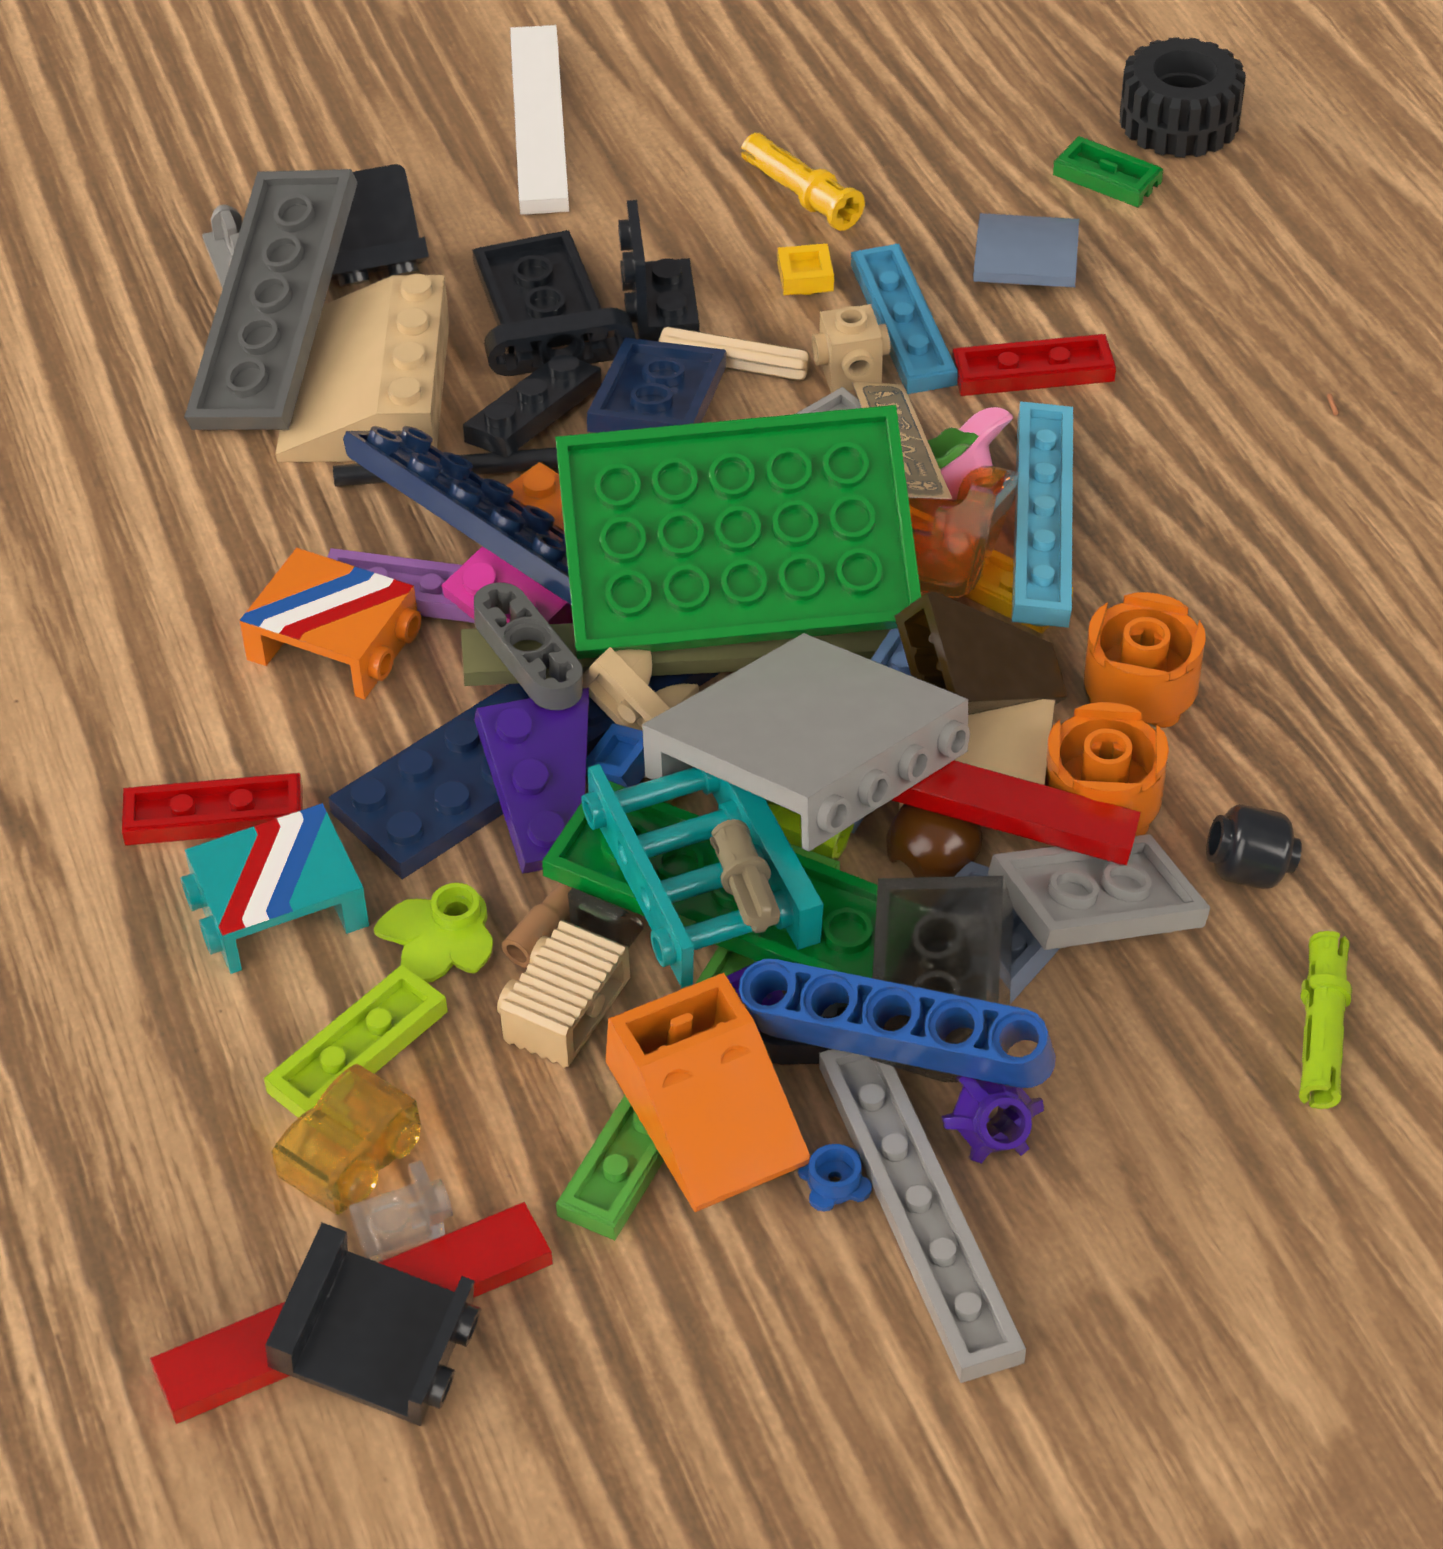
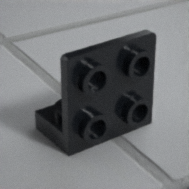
[618,200,700,342]

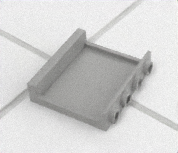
[642,633,970,851]

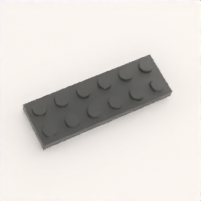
[184,169,358,430]

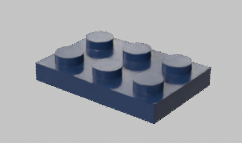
[587,338,726,433]

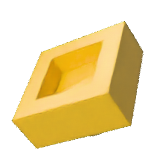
[777,243,834,295]

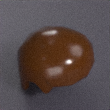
[886,804,982,880]

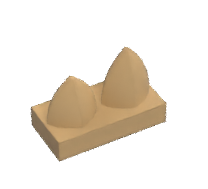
[583,647,699,731]

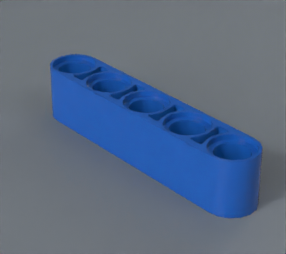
[739,959,1056,1088]

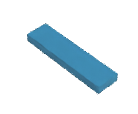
[851,244,958,394]

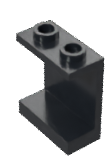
[265,1222,481,1426]

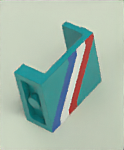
[180,803,369,974]

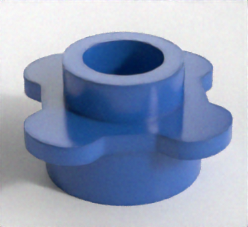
[798,1144,872,1211]

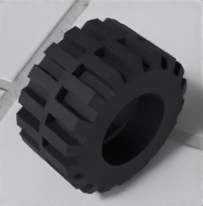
[1120,37,1246,158]

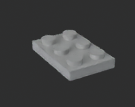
[988,834,1210,950]

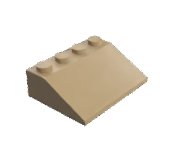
[276,274,449,462]

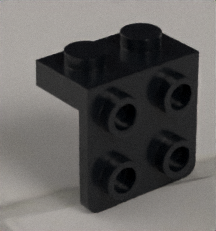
[331,164,429,286]

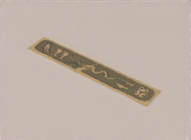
[852,382,952,499]

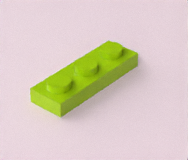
[264,964,448,1128]

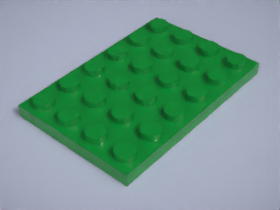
[555,405,921,659]

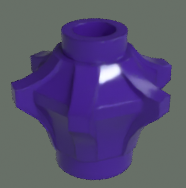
[942,1075,1044,1164]

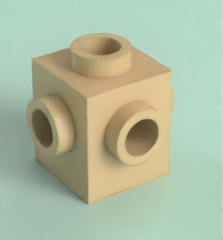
[812,304,890,393]

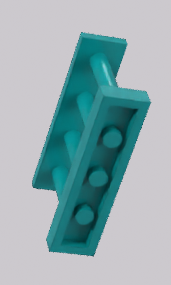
[581,764,823,988]

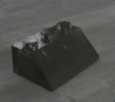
[869,876,1013,1083]

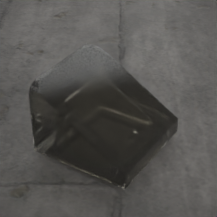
[568,887,644,949]

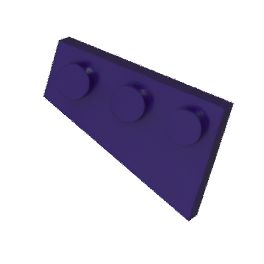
[474,687,589,874]

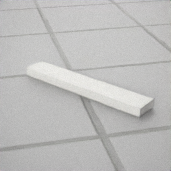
[510,25,569,215]

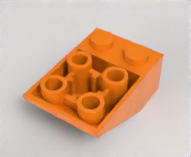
[605,973,811,1212]

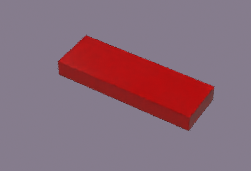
[952,334,1116,396]
[122,773,303,846]

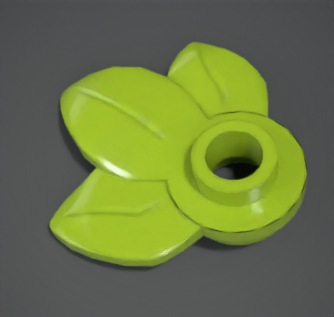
[373,883,493,983]

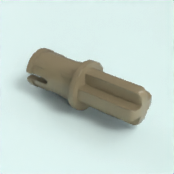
[710,819,780,933]

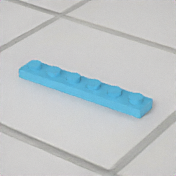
[1012,401,1073,628]

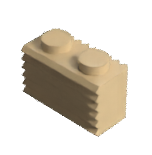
[497,920,630,1068]

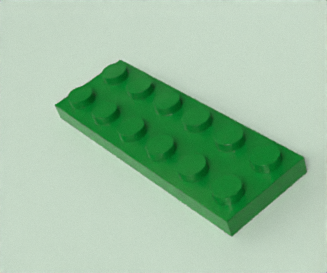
[542,781,930,982]

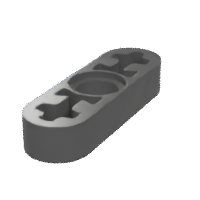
[474,583,583,710]

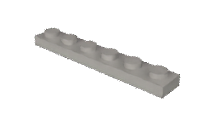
[819,1049,1026,1383]

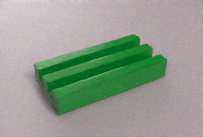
[1053,136,1164,208]

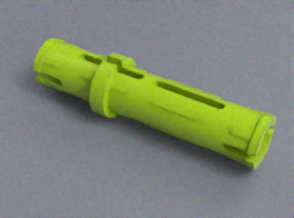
[1299,931,1352,1109]

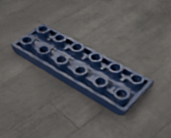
[343,426,571,604]

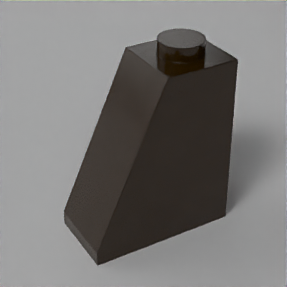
[895,592,1068,715]

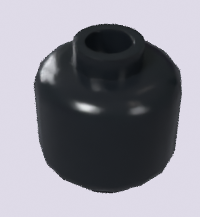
[1206,804,1302,889]

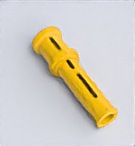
[741,133,865,231]

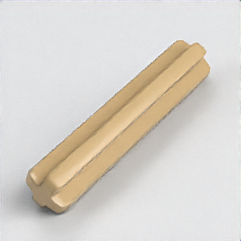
[659,327,810,381]

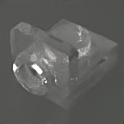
[349,1160,453,1263]

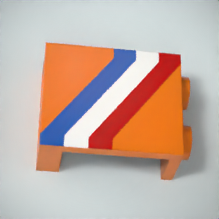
[239,547,421,700]

